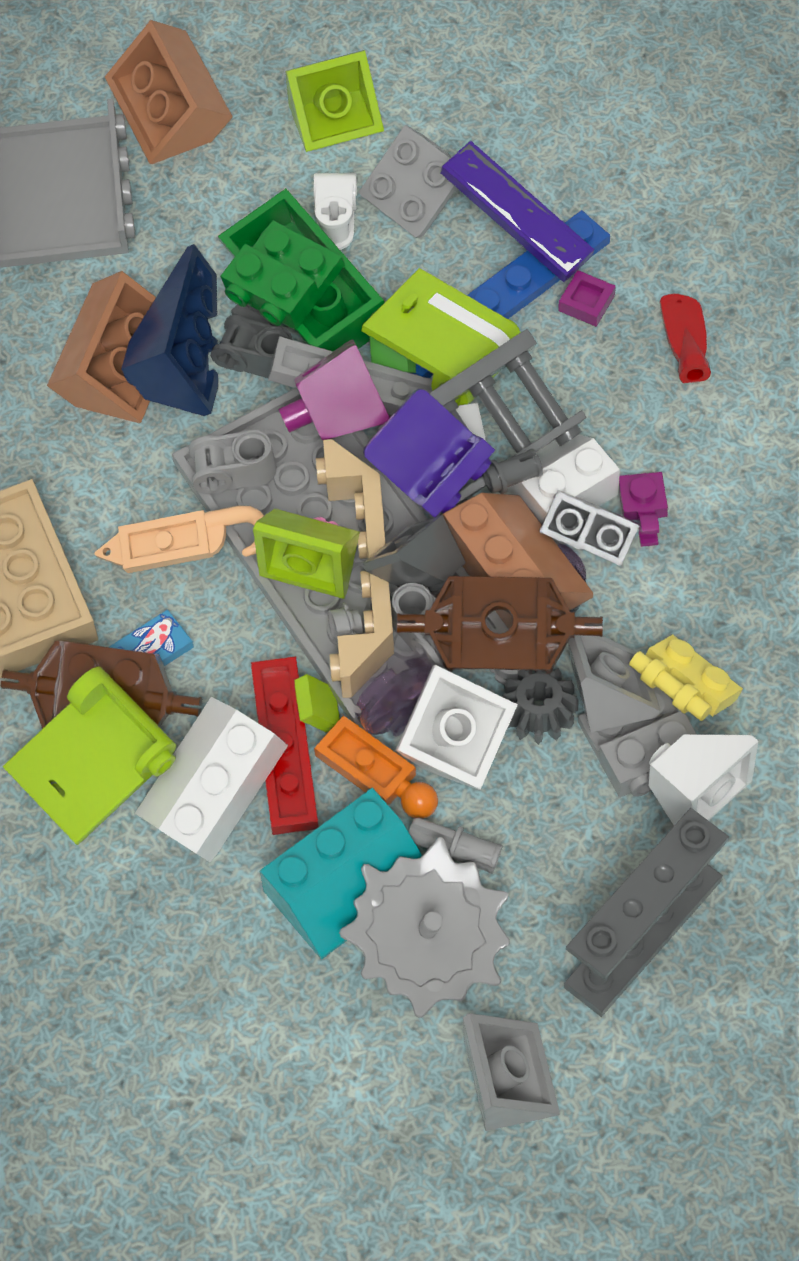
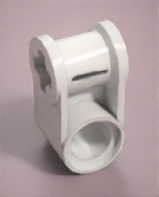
[314,173,357,250]

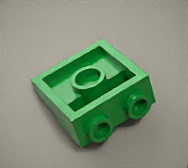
[220,220,345,330]

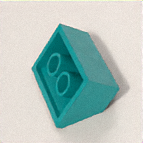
[260,788,422,960]

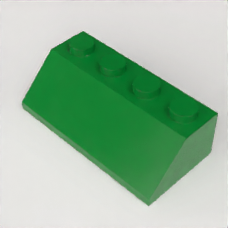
[218,188,384,351]

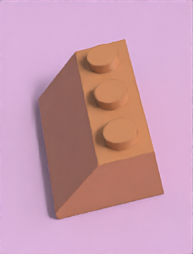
[105,20,233,164]
[47,271,156,423]
[443,493,593,629]

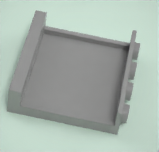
[0,98,135,268]

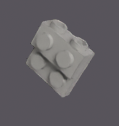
[578,687,697,798]

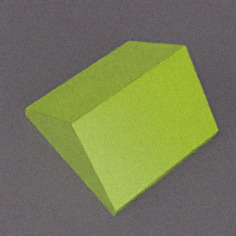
[285,50,384,152]
[253,508,360,599]

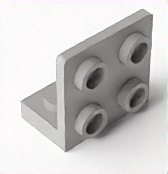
[359,125,459,238]

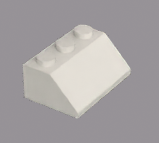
[135,697,288,862]

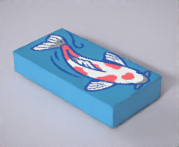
[109,609,194,666]

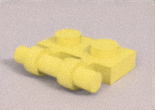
[629,635,743,721]

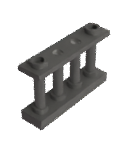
[377,329,587,516]
[564,808,729,1017]

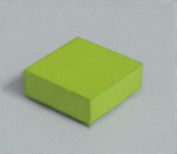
[295,674,340,732]

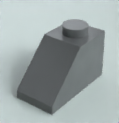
[362,515,466,592]

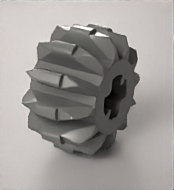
[502,668,579,745]

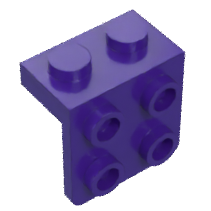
[363,389,495,517]

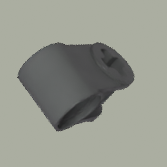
[210,315,293,378]

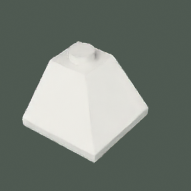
[648,734,758,825]

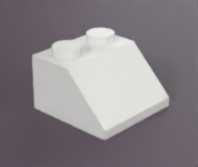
[507,435,620,525]

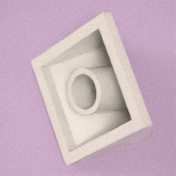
[396,665,518,790]

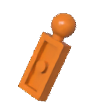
[314,716,438,819]

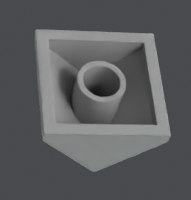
[568,635,661,733]
[463,1013,560,1131]

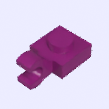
[619,472,668,547]

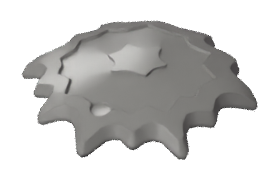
[339,836,510,1018]

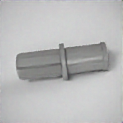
[408,818,503,874]

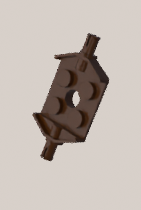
[397,576,603,674]
[1,641,202,729]

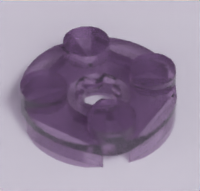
[355,657,433,737]

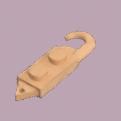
[94,505,264,573]

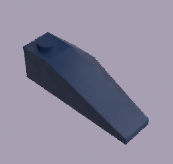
[121,244,218,416]

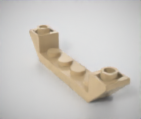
[316,439,394,698]

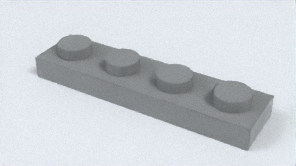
[268,336,432,415]

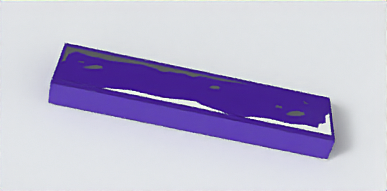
[440,140,595,282]

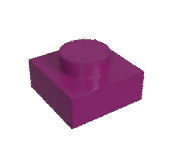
[558,270,616,327]

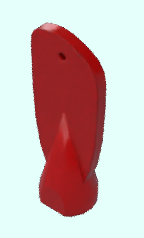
[660,294,711,383]

